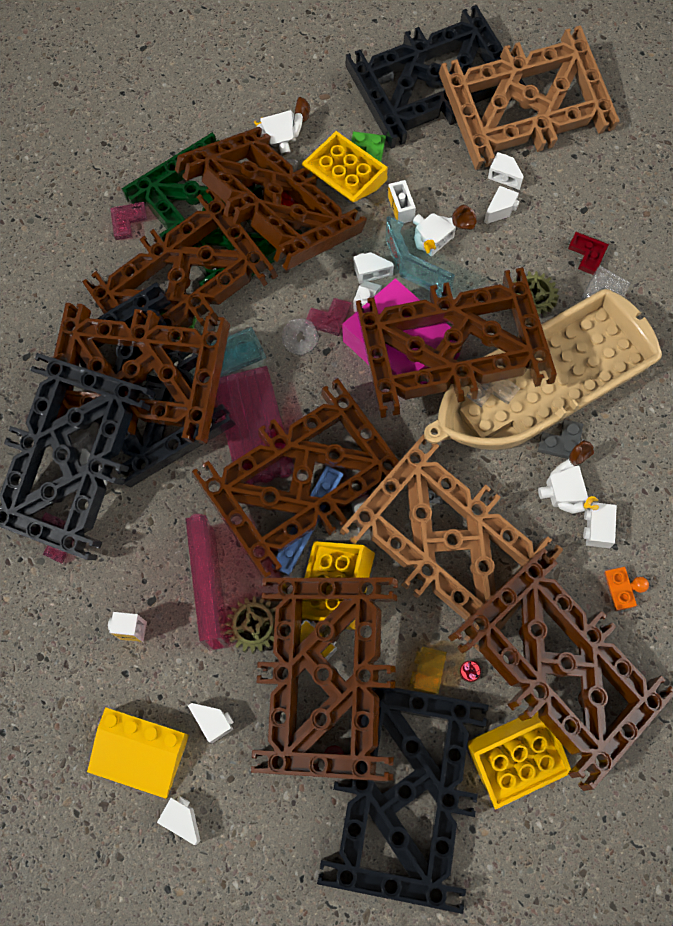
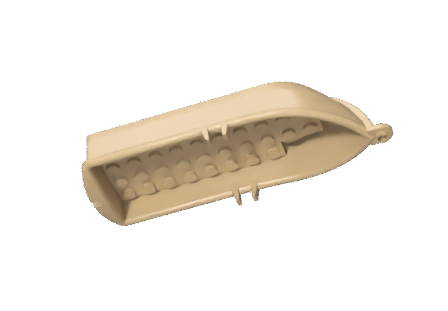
[424,289,662,450]

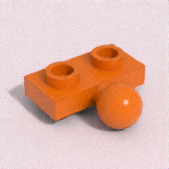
[604,567,649,611]

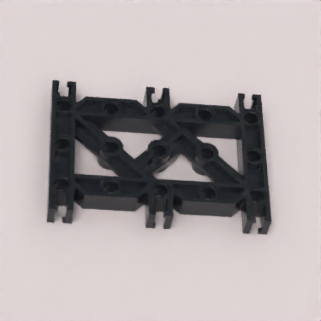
[345,5,526,149]
[55,282,236,487]
[0,353,155,561]
[317,688,489,914]

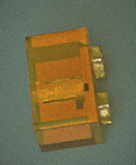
[410,646,447,695]

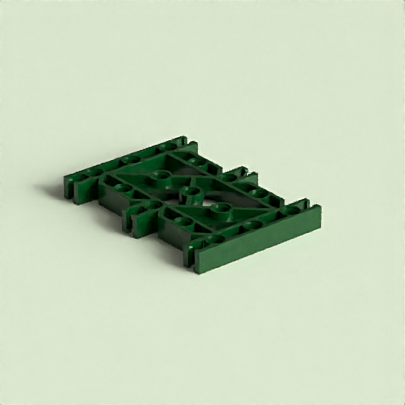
[121,132,302,287]

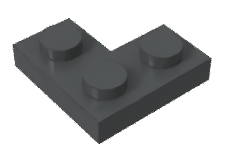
[537,420,583,459]

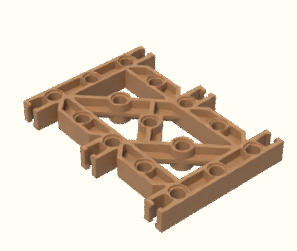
[439,25,619,170]
[340,434,563,652]

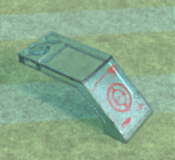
[385,216,455,297]

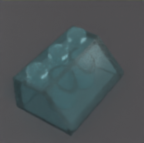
[211,327,267,378]

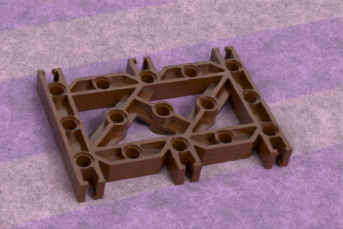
[175,127,367,271]
[82,188,278,355]
[356,267,557,418]
[45,302,230,444]
[192,378,399,578]
[448,548,673,791]
[251,577,398,781]

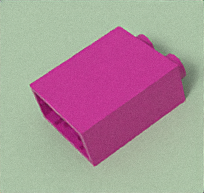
[342,278,460,384]

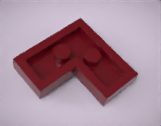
[568,232,609,276]

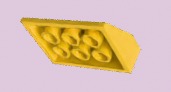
[302,131,388,203]
[302,541,375,630]
[87,707,189,799]
[467,711,571,810]

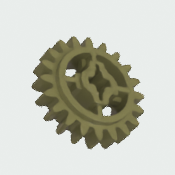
[513,271,559,317]
[225,596,276,654]

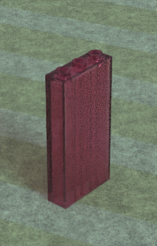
[217,366,294,485]
[185,514,230,651]

